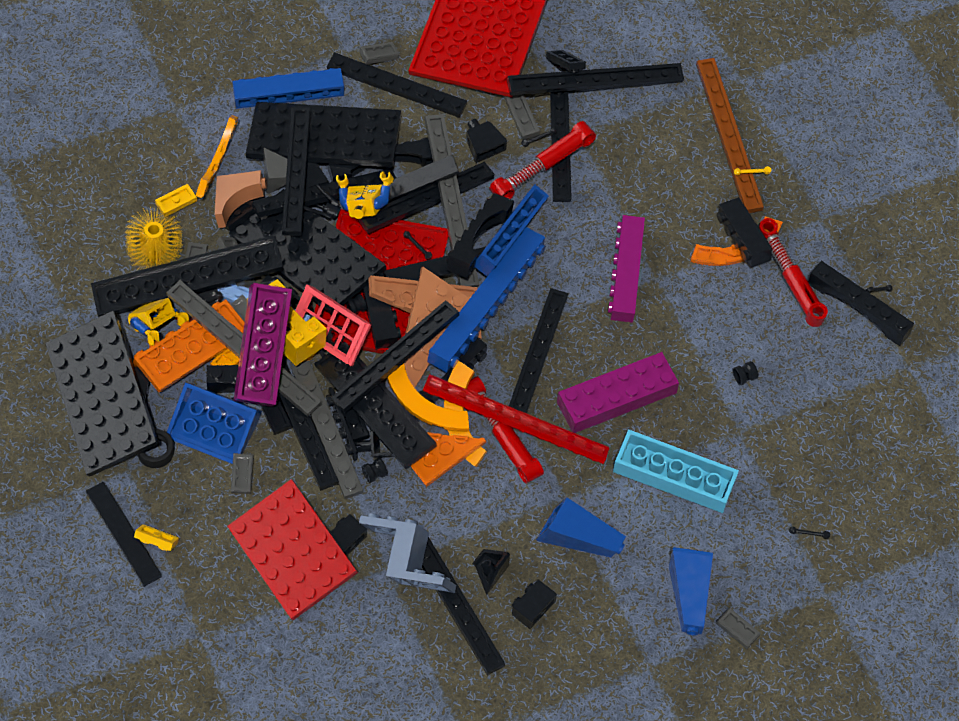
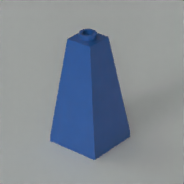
[536,497,626,558]
[669,547,713,636]

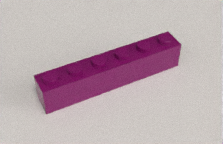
[608,215,645,323]

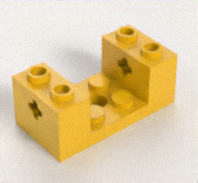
[247,279,327,366]

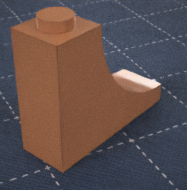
[215,170,267,228]

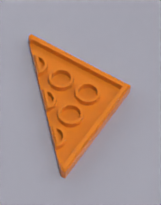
[410,432,487,487]

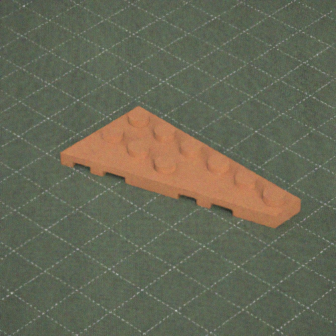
[404,267,470,388]
[368,276,482,339]

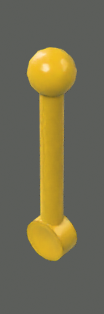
[734,166,771,175]

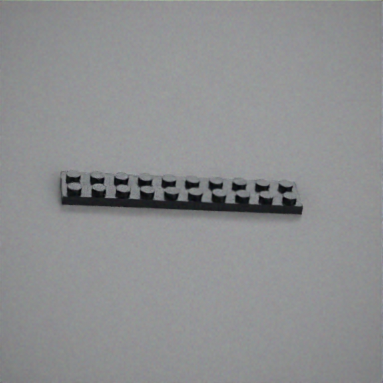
[91,235,284,317]

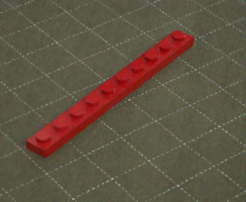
[423,374,609,464]

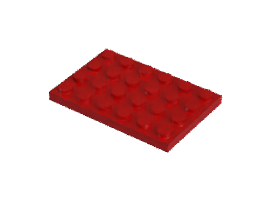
[227,479,358,620]

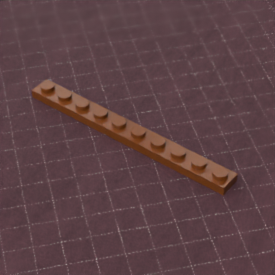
[696,58,764,213]

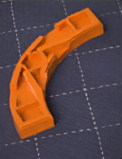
[690,216,783,266]

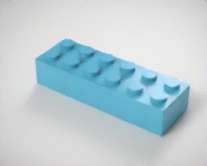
[613,429,739,513]

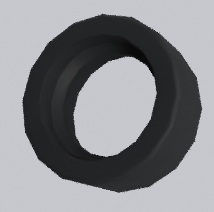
[137,429,174,468]

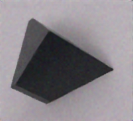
[472,549,510,595]

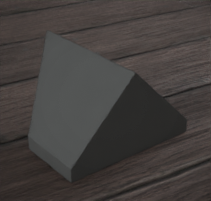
[264,148,287,194]

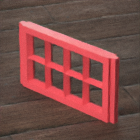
[295,285,371,366]

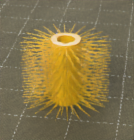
[125,207,183,270]

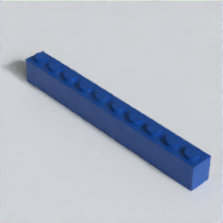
[427,227,546,373]

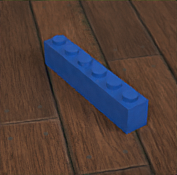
[232,68,344,109]
[475,184,549,276]

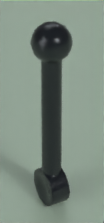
[521,127,557,147]
[403,231,432,260]
[866,285,893,293]
[789,526,830,539]

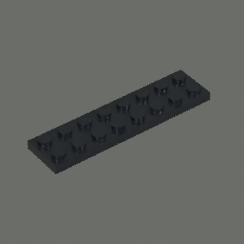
[314,341,437,469]

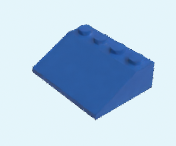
[167,382,262,464]

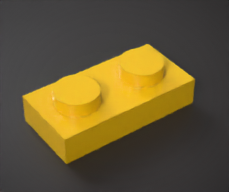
[155,184,197,217]
[134,524,179,551]

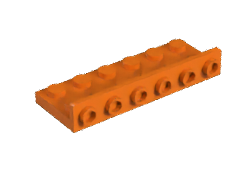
[133,299,245,393]

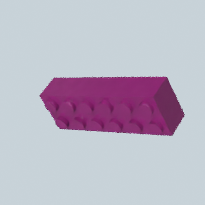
[233,283,292,407]
[557,352,679,433]

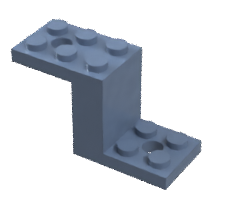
[359,514,456,593]

